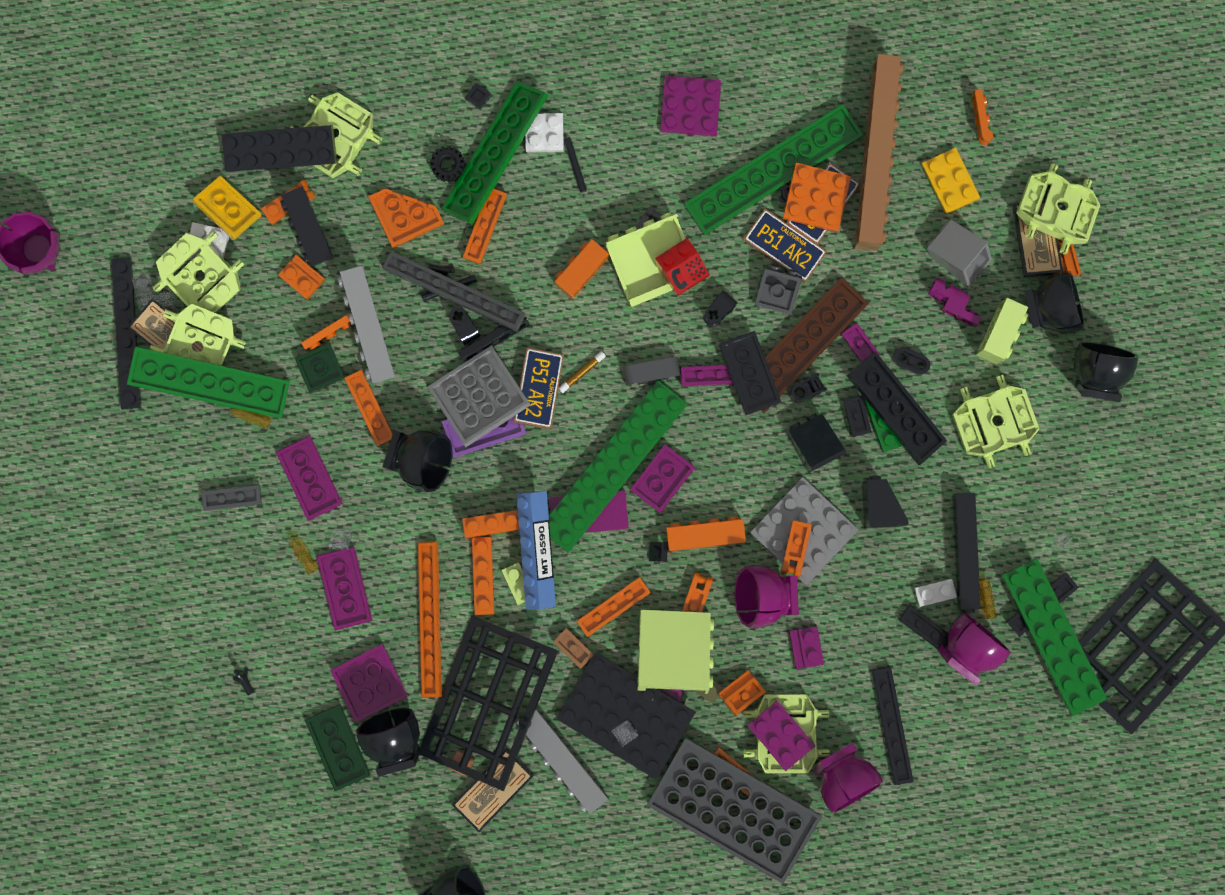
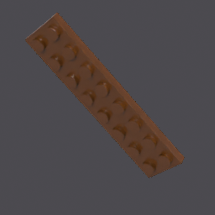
[761,278,869,413]

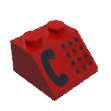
[655,238,709,296]

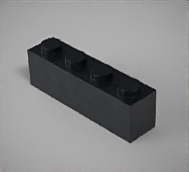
[280,186,334,267]

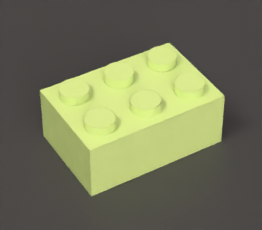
[976,298,1028,364]

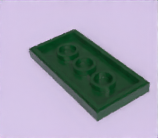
[305,704,371,791]

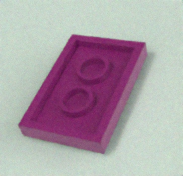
[630,445,695,513]
[747,700,815,771]

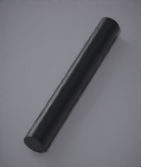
[564,137,587,193]
[421,275,477,302]

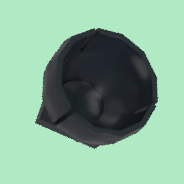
[1024,271,1084,334]
[1074,342,1138,402]
[382,430,453,492]
[356,708,421,777]
[418,866,485,895]

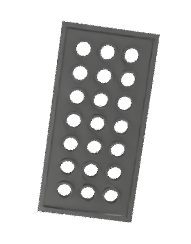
[647,737,822,884]

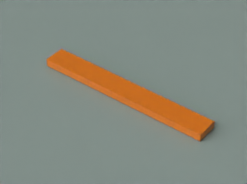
[418,542,442,697]

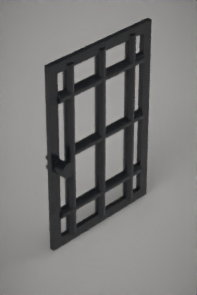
[1079,559,1225,735]
[420,615,558,791]

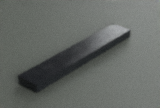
[871,666,914,785]

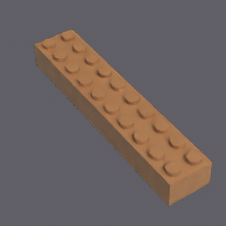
[854,54,903,251]

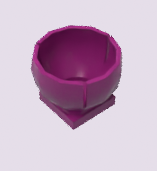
[0,212,61,274]
[734,565,799,629]
[937,612,1011,685]
[814,743,884,813]

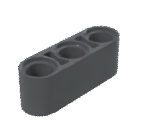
[623,357,681,386]

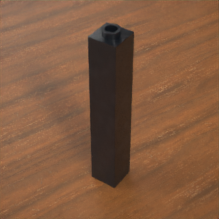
[953,493,981,613]

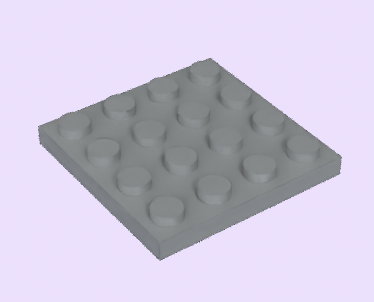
[428,345,531,447]
[750,477,859,586]

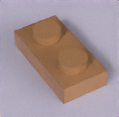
[553,628,594,669]

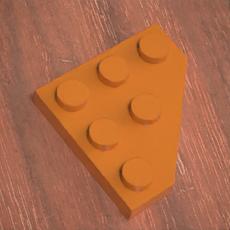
[368,188,444,248]

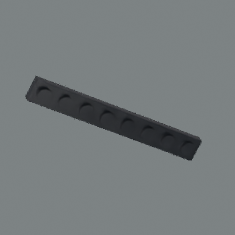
[111,257,141,410]

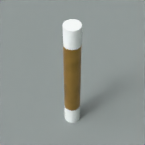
[558,351,606,393]

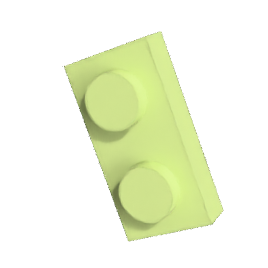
[501,562,525,605]

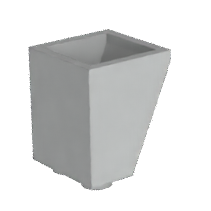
[927,220,992,288]

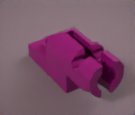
[928,278,982,328]

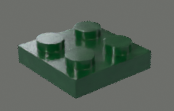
[295,343,345,394]

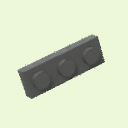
[201,485,262,511]

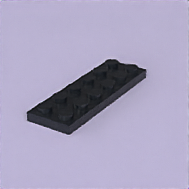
[221,125,337,172]
[846,351,947,465]

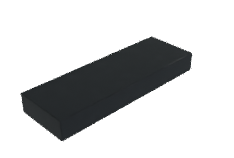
[898,604,949,649]

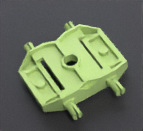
[290,92,382,178]
[1016,164,1100,254]
[152,230,245,313]
[150,303,246,365]
[952,375,1039,469]
[743,694,830,773]

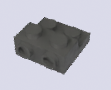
[755,264,802,315]

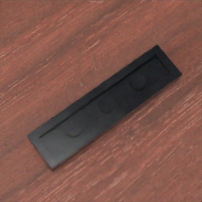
[458,316,530,363]
[1006,573,1079,637]

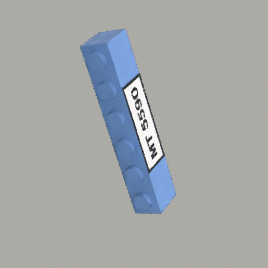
[516,491,556,610]

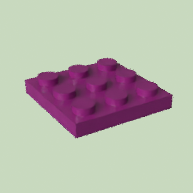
[661,76,721,137]
[330,644,409,723]

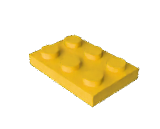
[921,148,980,215]
[193,176,261,240]

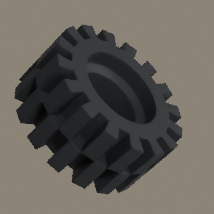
[430,146,465,182]

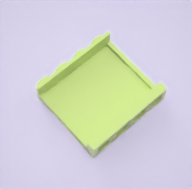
[605,212,685,307]
[637,610,714,694]

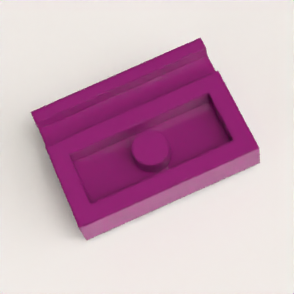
[789,626,824,669]

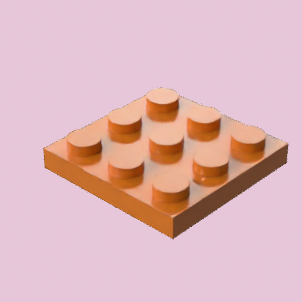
[782,163,851,232]

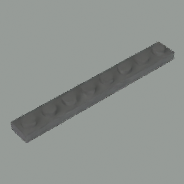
[382,251,526,332]

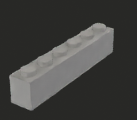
[337,265,395,383]
[516,708,608,814]

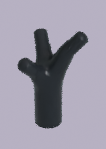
[428,264,455,279]
[233,668,254,696]

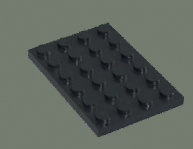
[556,652,696,780]

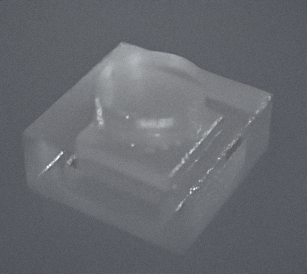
[329,529,352,550]
[611,719,639,747]

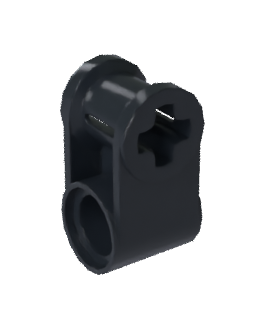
[704,290,738,327]
[449,307,481,346]
[789,373,828,403]

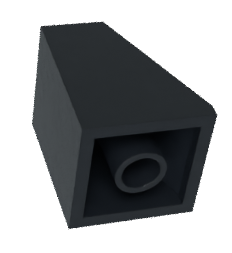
[787,413,847,473]
[862,476,909,528]

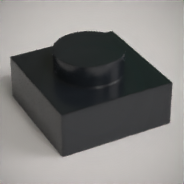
[465,83,492,111]
[649,542,668,562]

